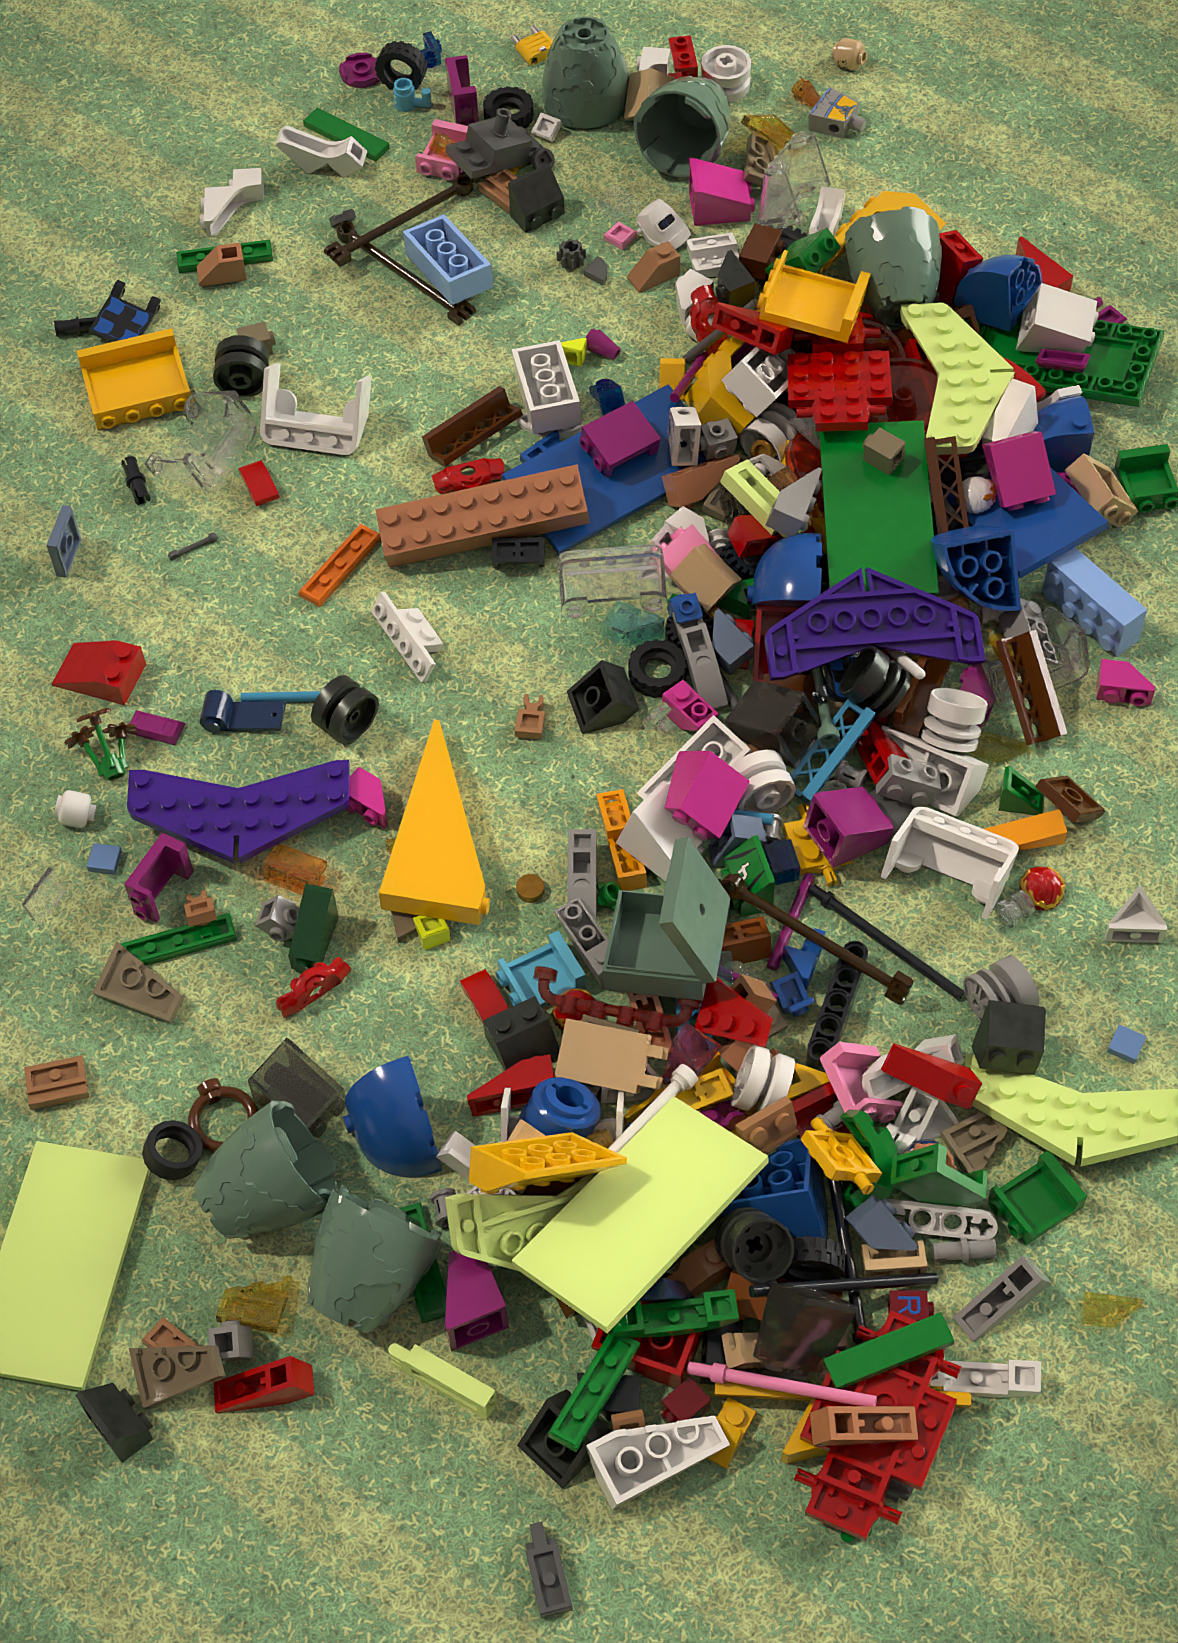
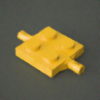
[782,803,854,887]
[800,1117,882,1195]

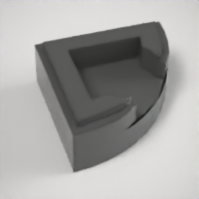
[329,209,356,227]
[584,256,608,286]

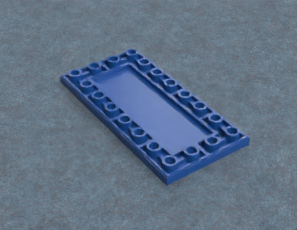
[502,384,711,556]
[942,437,1109,578]

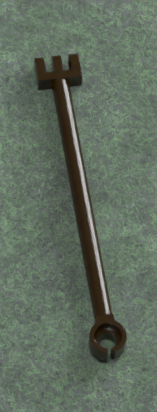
[324,175,473,267]
[336,221,476,326]
[721,874,914,1005]

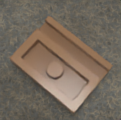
[478,169,518,214]
[24,1055,89,1110]
[735,1096,799,1154]

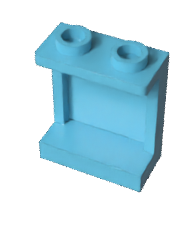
[496,930,586,1008]

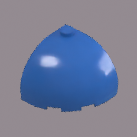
[954,254,1042,331]
[1033,396,1094,473]
[931,524,1021,611]
[747,533,822,609]
[343,1056,442,1178]
[720,1138,828,1244]

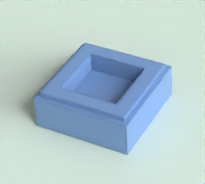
[87,843,122,875]
[1107,1025,1146,1064]

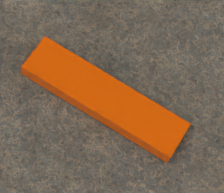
[299,524,381,607]

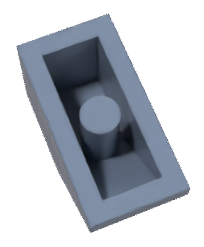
[708,814,766,868]

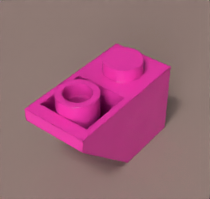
[1096,659,1155,706]
[662,680,719,731]
[346,766,388,829]

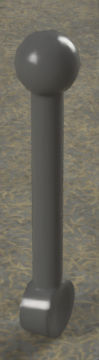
[168,532,218,560]

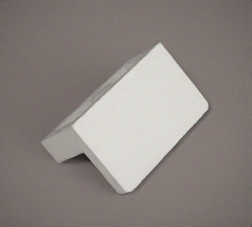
[436,1131,475,1181]

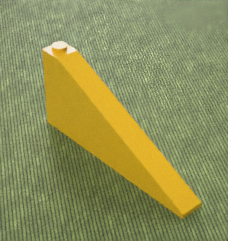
[379,719,490,925]

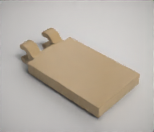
[554,1018,669,1095]

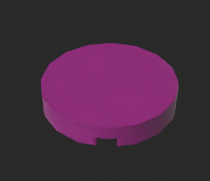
[339,52,380,88]

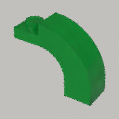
[840,1109,897,1214]

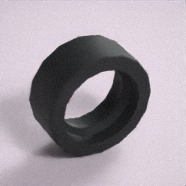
[142,1120,203,1181]

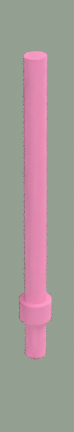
[687,1361,877,1406]

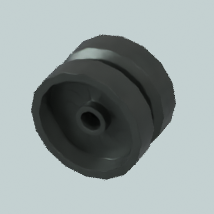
[213,335,270,397]
[311,675,379,745]

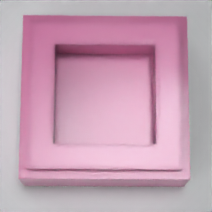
[604,221,637,250]

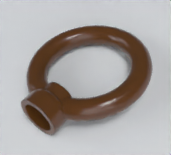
[188,1078,258,1153]

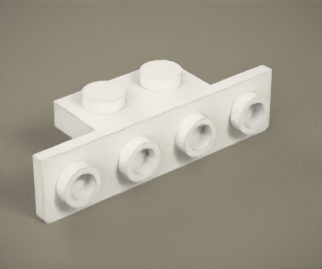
[372,592,443,682]

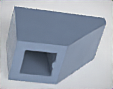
[712,609,754,675]
[845,1194,918,1251]

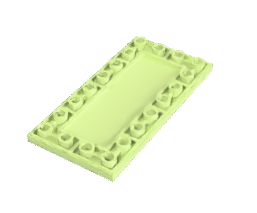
[512,1096,769,1333]
[0,1141,150,1391]

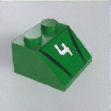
[720,835,775,918]

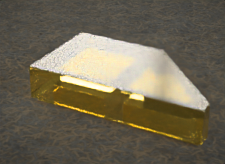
[973,730,1030,763]
[1082,1291,1143,1328]

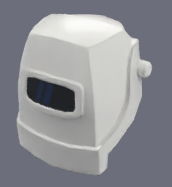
[636,199,691,249]

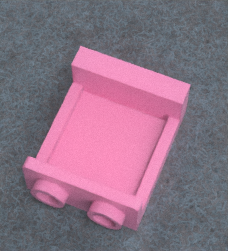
[415,119,468,181]
[648,524,720,594]
[819,1042,903,1123]

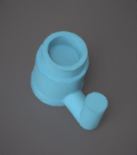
[393,78,432,112]

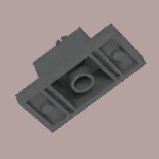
[445,108,544,179]

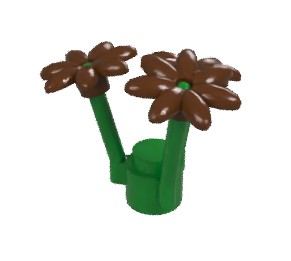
[64,708,137,781]

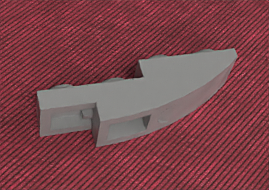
[672,612,728,710]
[568,829,597,938]

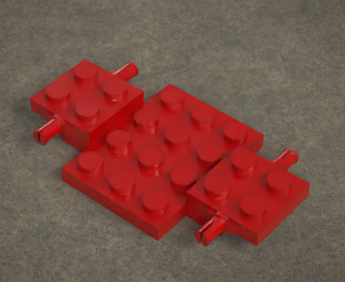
[787,313,892,432]
[794,1310,962,1541]

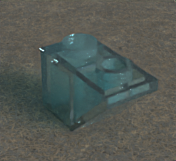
[603,600,664,647]

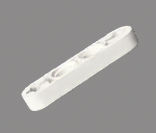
[888,1199,998,1240]

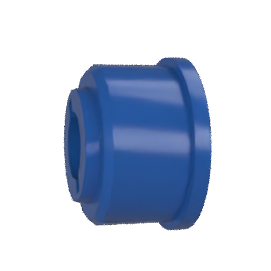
[518,1077,601,1142]

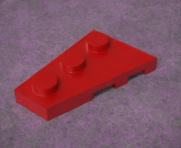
[694,977,773,1047]

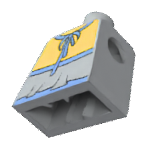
[808,87,867,139]

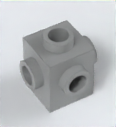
[699,418,738,460]
[255,895,299,942]

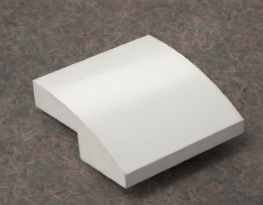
[686,233,739,278]

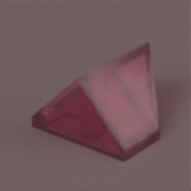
[662,1023,723,1085]

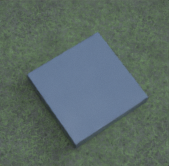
[46,505,81,578]

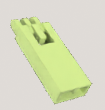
[720,459,808,538]
[388,1343,497,1420]

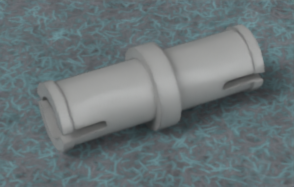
[933,1238,996,1263]

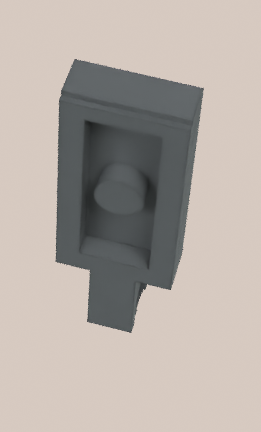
[526,1521,573,1618]

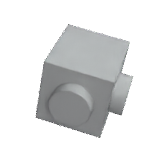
[208,1320,254,1362]

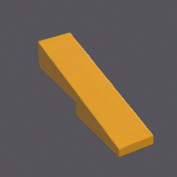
[596,789,647,891]
[984,809,1067,851]

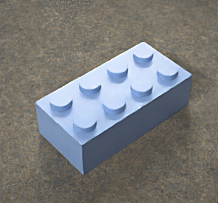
[403,214,493,305]
[1042,548,1147,657]

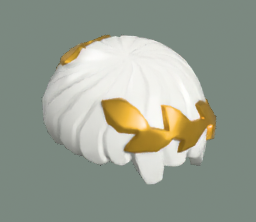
[955,477,996,514]

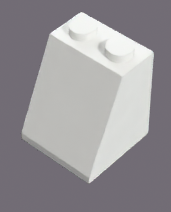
[1016,283,1098,353]
[616,780,705,882]

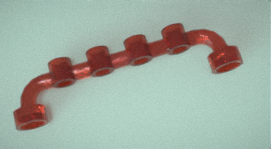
[533,966,701,1032]

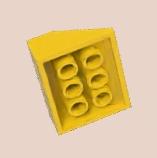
[469,1132,627,1194]

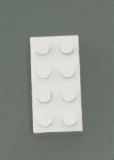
[512,340,582,434]
[721,347,795,418]

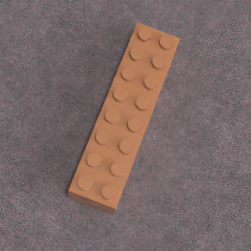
[375,464,590,567]

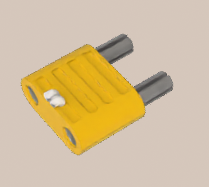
[511,25,553,66]

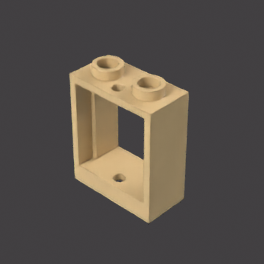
[1065,453,1138,527]

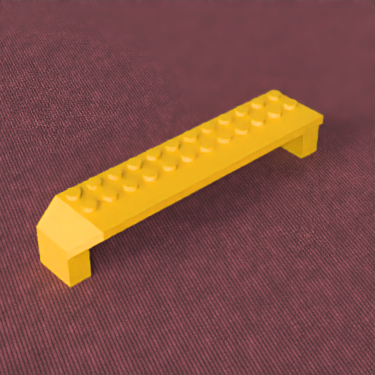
[684,191,946,438]

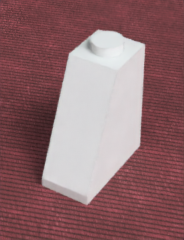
[982,379,1038,444]

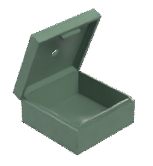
[602,837,730,1001]

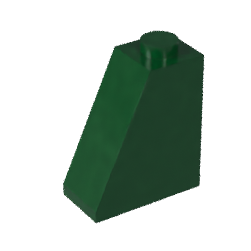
[288,884,339,974]

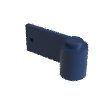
[199,690,286,733]

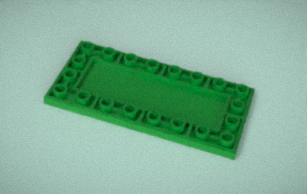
[964,313,1164,407]
[819,421,939,597]

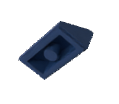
[640,1278,695,1303]

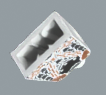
[667,407,701,466]

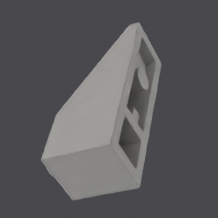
[953,1256,1052,1342]

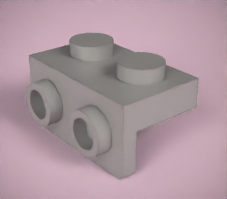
[875,754,941,807]

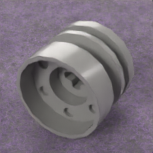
[963,955,1040,1022]

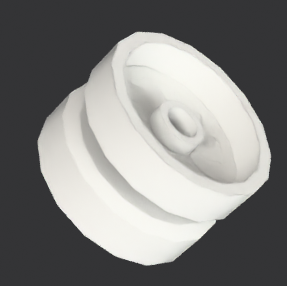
[701,45,751,102]
[731,750,796,813]
[731,1045,795,1113]

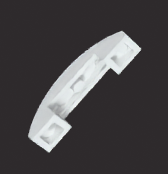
[929,1356,1041,1398]

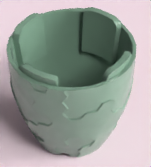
[542,16,629,129]
[633,76,730,177]
[844,206,942,327]
[194,1101,338,1239]
[308,1185,444,1334]

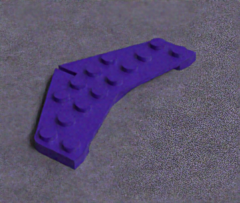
[765,567,986,681]
[127,759,350,863]

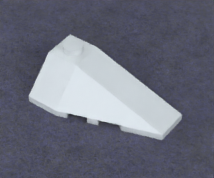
[637,715,752,800]
[882,725,989,817]
[586,1416,730,1510]

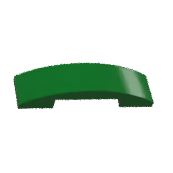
[612,1289,739,1338]

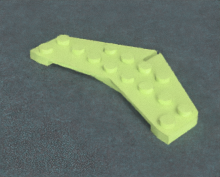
[900,303,1015,455]
[964,1053,1178,1167]
[445,1174,596,1271]

